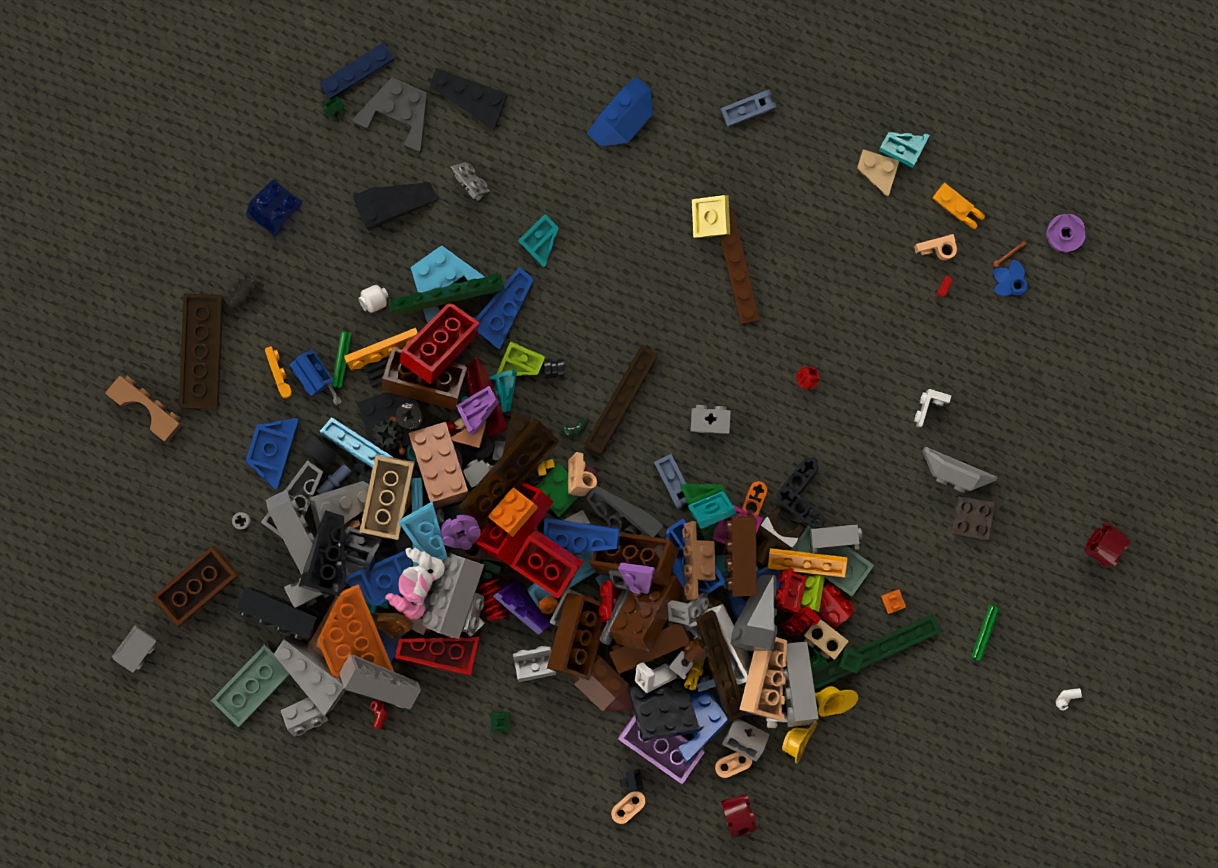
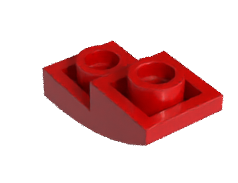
[779,606,821,637]

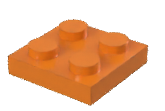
[488,487,538,537]

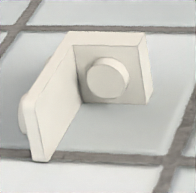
[914,389,951,428]
[635,662,677,693]

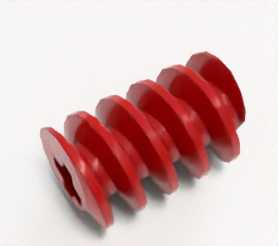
[477,578,510,621]

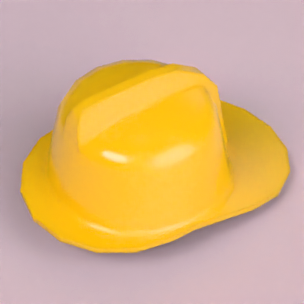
[815,686,858,717]
[782,721,817,764]

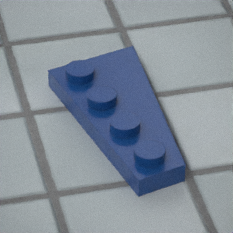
[475,267,534,350]
[543,518,621,553]

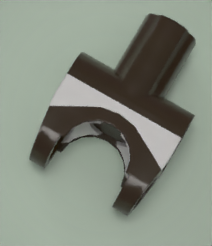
[756,506,804,566]

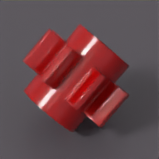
[795,366,821,390]

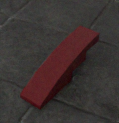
[465,358,507,438]

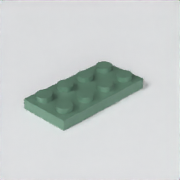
[790,522,874,597]
[211,644,290,727]

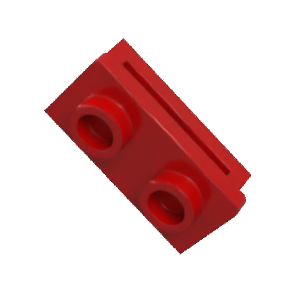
[774,567,807,614]
[599,580,622,622]
[819,582,855,629]

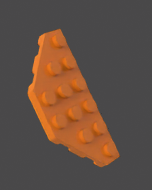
[318,584,394,678]

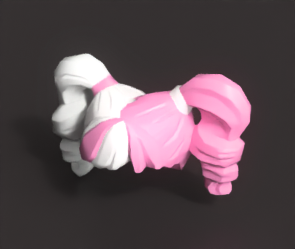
[385,548,445,619]

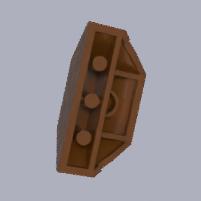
[574,653,633,711]

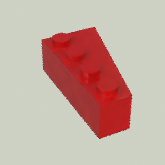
[395,637,480,676]

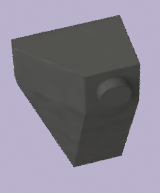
[586,485,663,537]
[730,575,777,651]

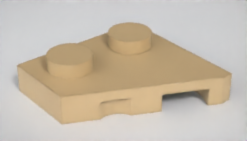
[857,150,899,196]

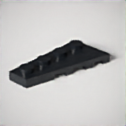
[429,68,507,130]

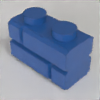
[289,349,334,396]

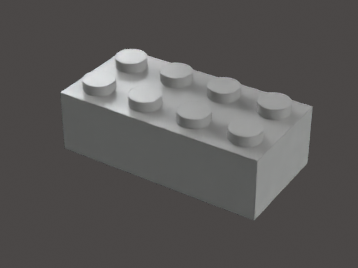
[421,552,484,639]

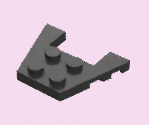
[352,77,427,152]

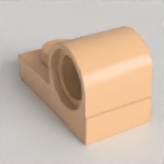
[914,234,957,261]
[568,452,597,496]

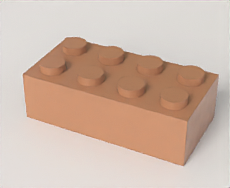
[409,422,469,509]

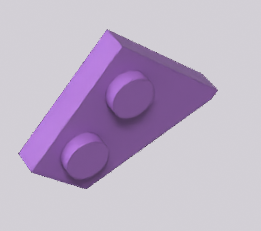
[456,386,499,435]
[618,563,655,594]

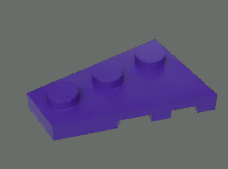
[493,579,551,635]

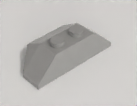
[923,447,997,493]

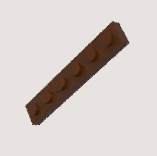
[719,209,760,325]

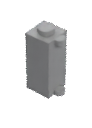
[809,524,862,554]

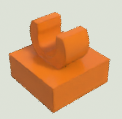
[881,589,906,614]

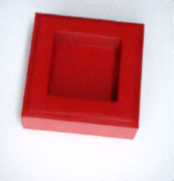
[936,276,952,298]

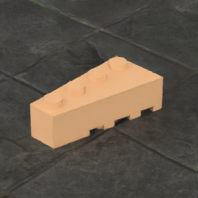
[740,637,787,721]

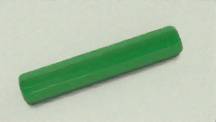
[331,332,352,388]
[972,605,1000,661]

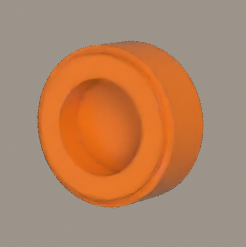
[538,596,559,614]

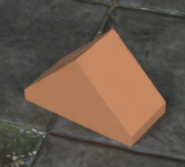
[451,420,487,448]

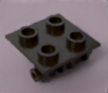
[952,496,996,541]

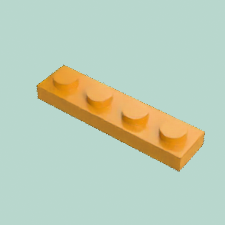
[344,328,418,371]
[768,548,847,577]

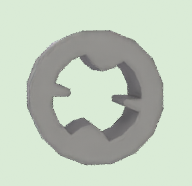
[232,512,251,529]

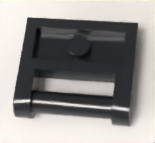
[344,527,384,571]

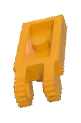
[932,182,985,229]
[265,346,292,399]

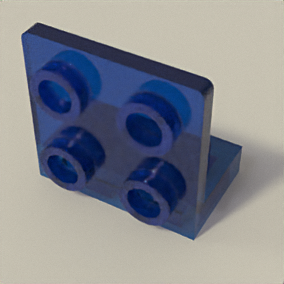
[246,180,302,237]

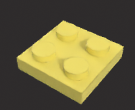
[692,195,730,238]

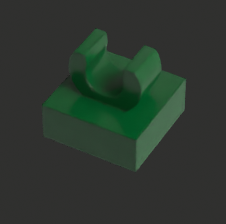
[321,96,345,121]
[482,560,502,581]
[839,648,864,674]
[809,649,829,675]
[491,712,510,732]

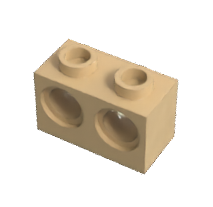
[803,619,849,660]

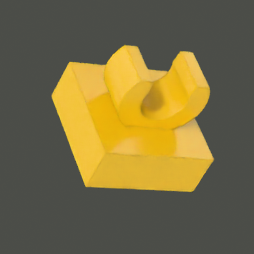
[537,459,555,477]

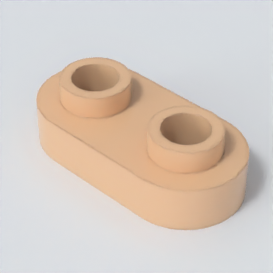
[715,752,752,778]
[611,791,645,824]

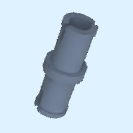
[316,464,352,494]

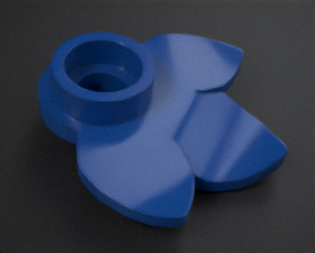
[993,260,1028,296]

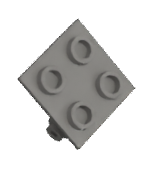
[451,162,490,201]

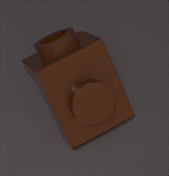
[684,636,706,663]

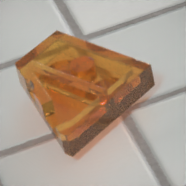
[370,613,414,639]

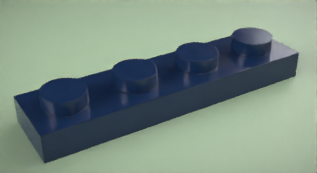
[320,43,394,100]

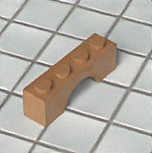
[105,375,183,442]

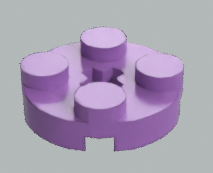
[1046,214,1085,253]
[441,515,480,550]

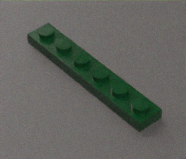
[389,273,505,317]

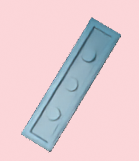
[320,417,392,468]

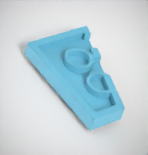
[399,501,447,560]

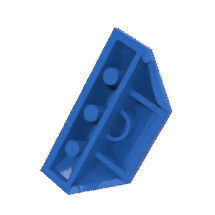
[587,77,653,146]
[666,519,726,593]

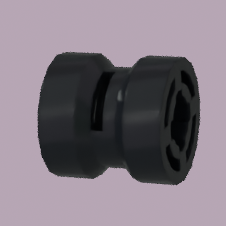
[545,359,564,378]

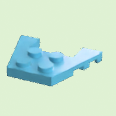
[411,246,484,323]

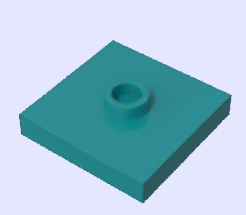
[688,491,737,529]

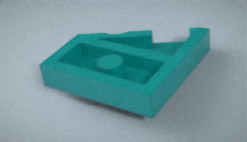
[879,132,930,168]
[518,214,558,267]

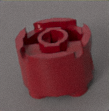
[1084,522,1131,567]
[721,794,758,838]

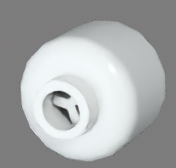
[359,285,389,313]

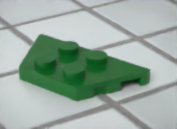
[680,484,729,549]

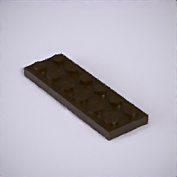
[179,293,223,410]
[458,418,560,529]

